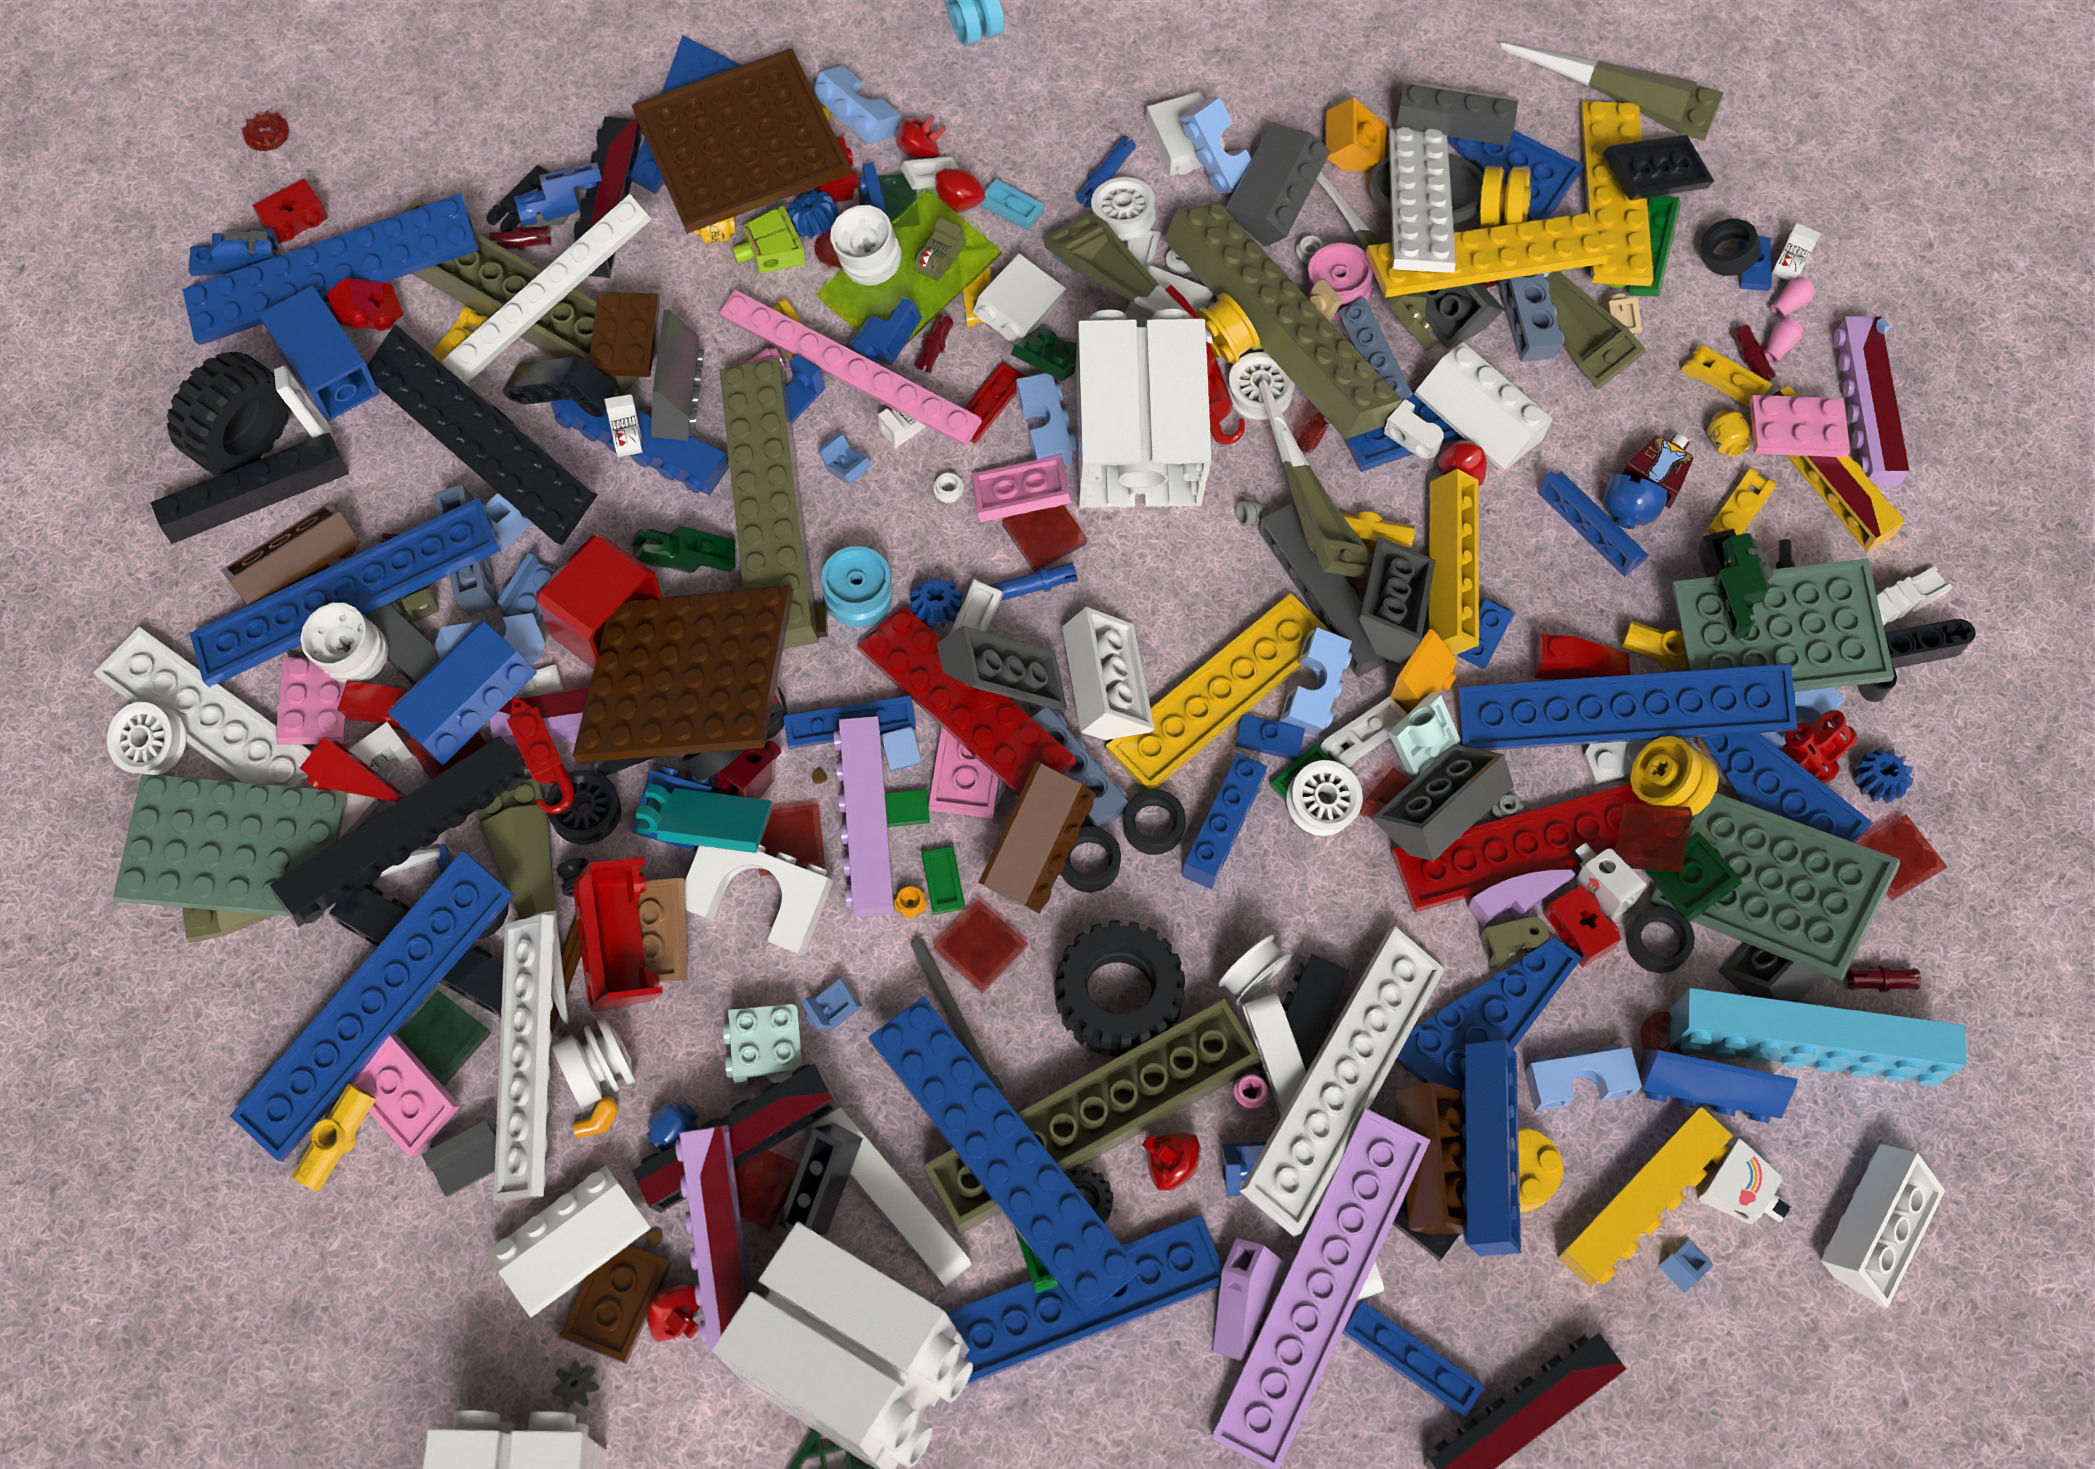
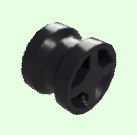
[556,858,589,897]

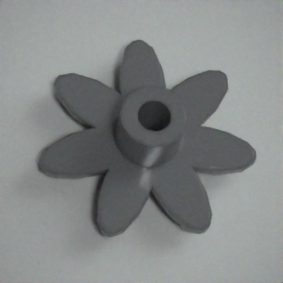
[552,1360,600,1409]

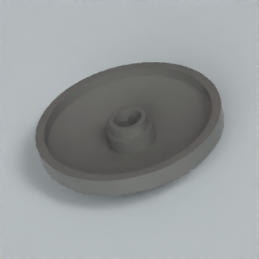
[1370,153,1484,224]

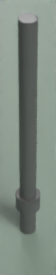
[911,938,1005,1098]

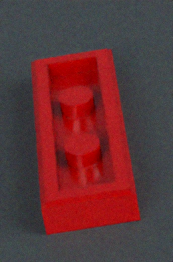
[964,362,1027,444]

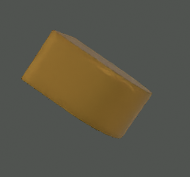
[812,768,827,784]
[646,1230,663,1248]

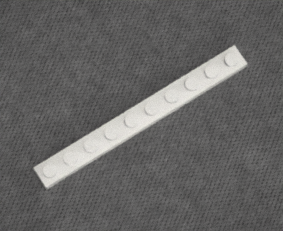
[442,194,652,383]

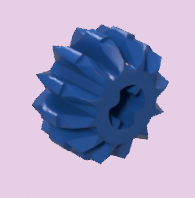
[788,190,839,239]
[910,575,962,629]
[1854,747,1913,804]

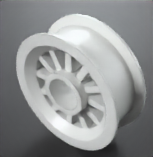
[1091,177,1156,241]
[1228,352,1295,420]
[107,702,186,775]
[1286,760,1363,836]
[1218,935,1292,1006]

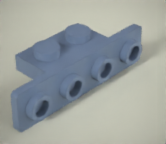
[1339,298,1413,402]

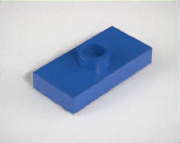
[1739,236,1772,291]
[1235,714,1305,761]

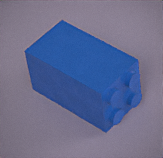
[259,285,380,422]

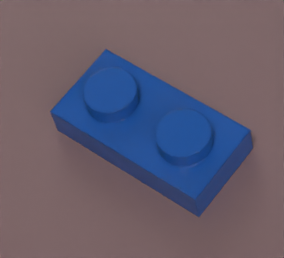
[858,162,886,214]

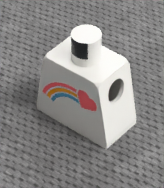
[1571,843,1646,920]
[1698,1139,1791,1224]

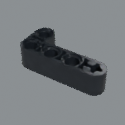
[503,357,617,417]
[1857,619,1976,702]

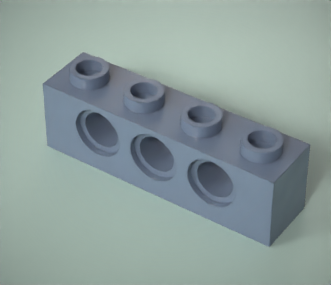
[1498,273,1564,362]
[433,484,498,616]
[1031,707,1128,829]

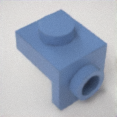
[818,433,872,484]
[801,978,863,1030]

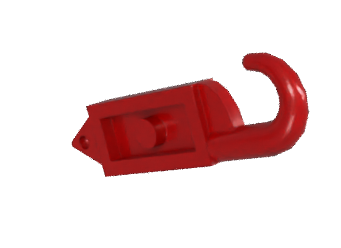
[1208,354,1245,445]
[507,696,575,814]

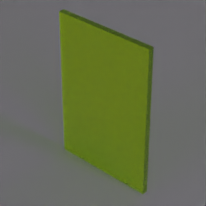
[816,190,1002,346]

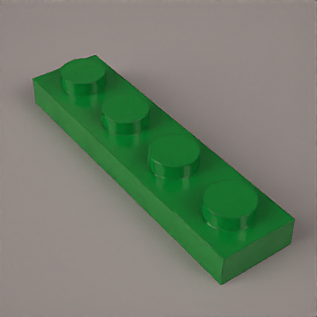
[1628,197,1681,297]

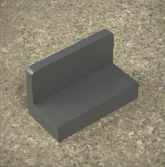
[421,1120,496,1197]

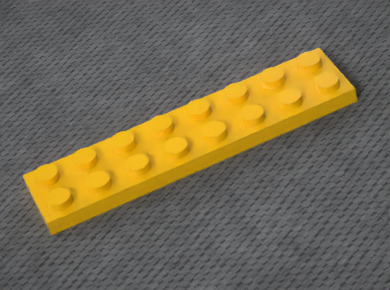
[1581,101,1653,286]
[1365,213,1610,298]
[1105,593,1332,790]

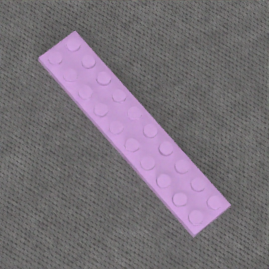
[1211,1108,1430,1469]

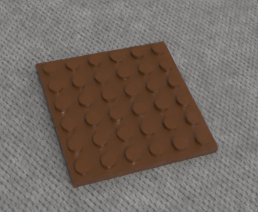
[631,48,852,234]
[573,585,793,763]

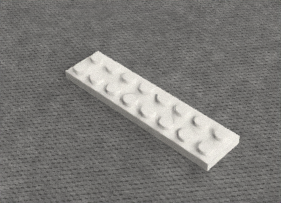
[1388,127,1456,273]
[494,914,555,1201]

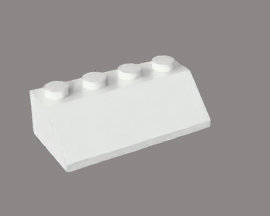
[1414,342,1553,472]
[1062,607,1154,740]
[1821,1144,1945,1308]
[486,1165,651,1318]

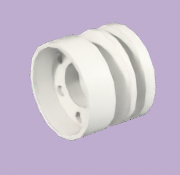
[830,205,902,285]
[300,603,389,684]
[551,1018,636,1108]

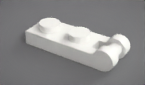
[1320,697,1408,769]

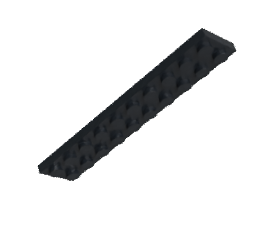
[367,324,598,545]

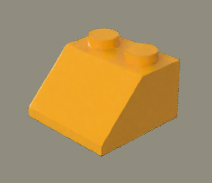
[1325,97,1388,172]
[1391,629,1458,714]

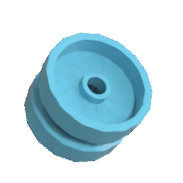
[945,0,1004,47]
[821,546,893,627]

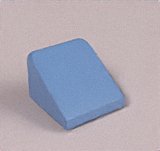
[881,727,922,772]
[1659,1238,1714,1293]

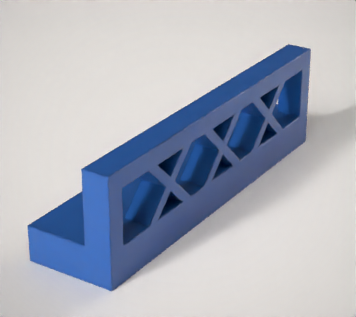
[1538,471,1648,577]

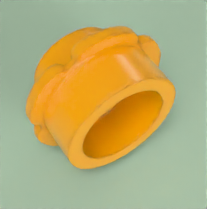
[894,886,927,918]

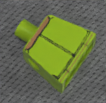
[731,205,806,273]

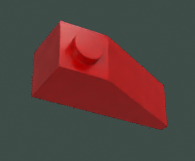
[1534,634,1630,680]
[300,737,406,802]

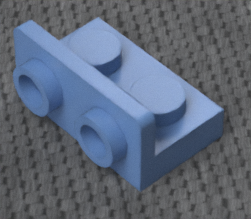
[497,553,556,625]

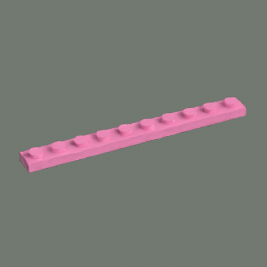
[719,290,982,447]

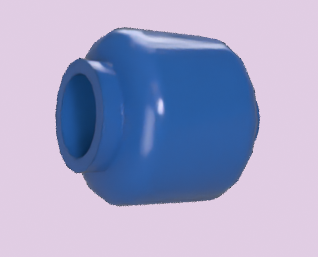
[646,1101,699,1152]

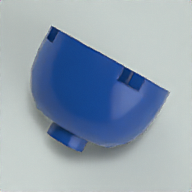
[1604,474,1668,529]

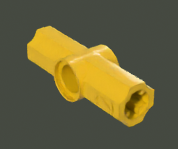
[1341,511,1415,552]
[1622,620,1688,670]
[291,1083,376,1191]

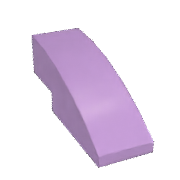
[1467,870,1575,928]

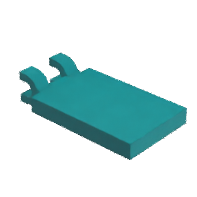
[636,784,772,853]

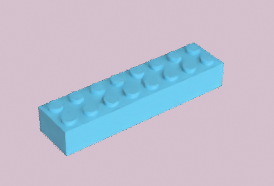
[1669,988,1967,1087]

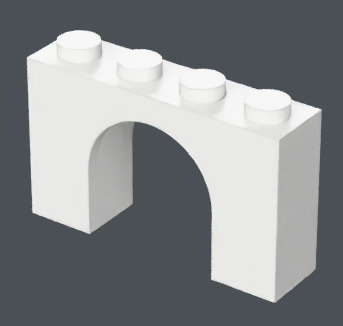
[685,845,834,956]

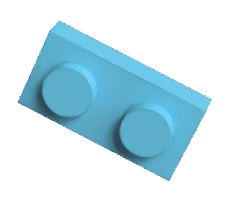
[980,178,1044,231]

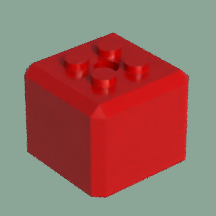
[536,534,662,669]

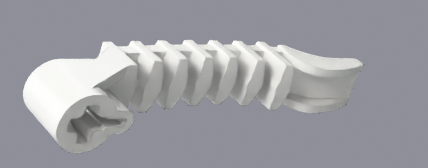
[1877,566,1953,626]

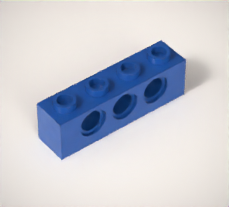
[1182,753,1267,890]

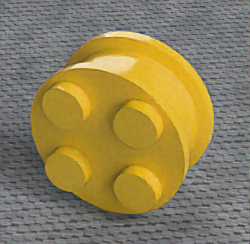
[1196,292,1260,365]
[1518,1128,1564,1212]

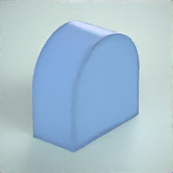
[1876,318,1890,334]

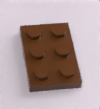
[589,291,660,377]
[559,1245,672,1365]

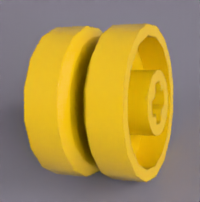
[1480,166,1531,229]
[1630,736,1719,819]

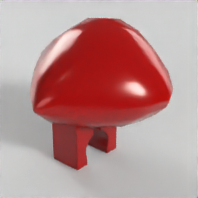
[895,114,946,159]
[935,169,986,214]
[1437,440,1487,486]
[1141,1132,1201,1191]
[647,1283,700,1342]

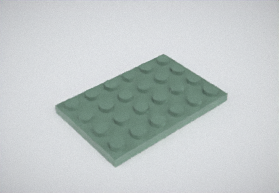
[1672,558,1894,692]
[113,774,347,919]
[1650,793,1900,981]

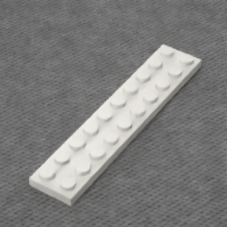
[93,627,379,840]
[1239,926,1445,1236]

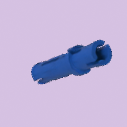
[1076,136,1136,208]
[989,562,1078,601]

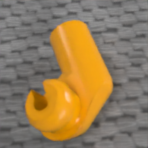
[573,1096,618,1139]

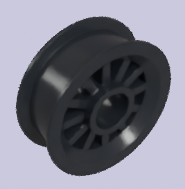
[546,770,621,845]

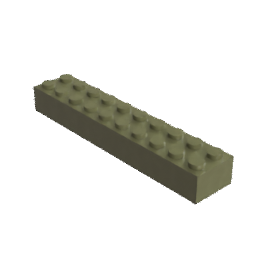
[401,198,658,396]
[1164,202,1402,439]
[719,358,819,649]
[923,998,1261,1236]

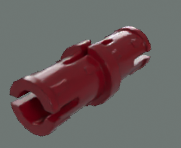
[489,226,552,251]
[914,314,954,373]
[1732,325,1776,381]
[1847,965,1921,992]

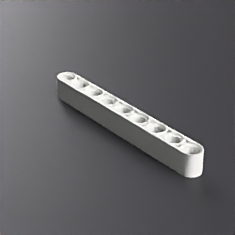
[1243,993,1384,1301]
[763,1063,972,1288]

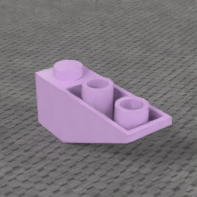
[1213,1238,1285,1362]

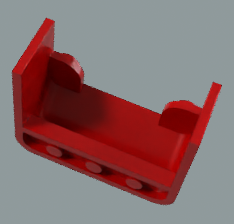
[573,857,663,1012]

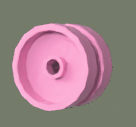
[1307,243,1374,321]

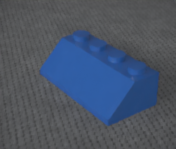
[387,620,537,765]
[1639,1049,1798,1123]

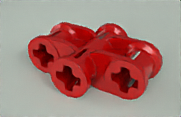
[1782,710,1858,783]

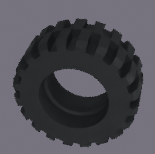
[167,352,290,475]
[1055,920,1185,1057]

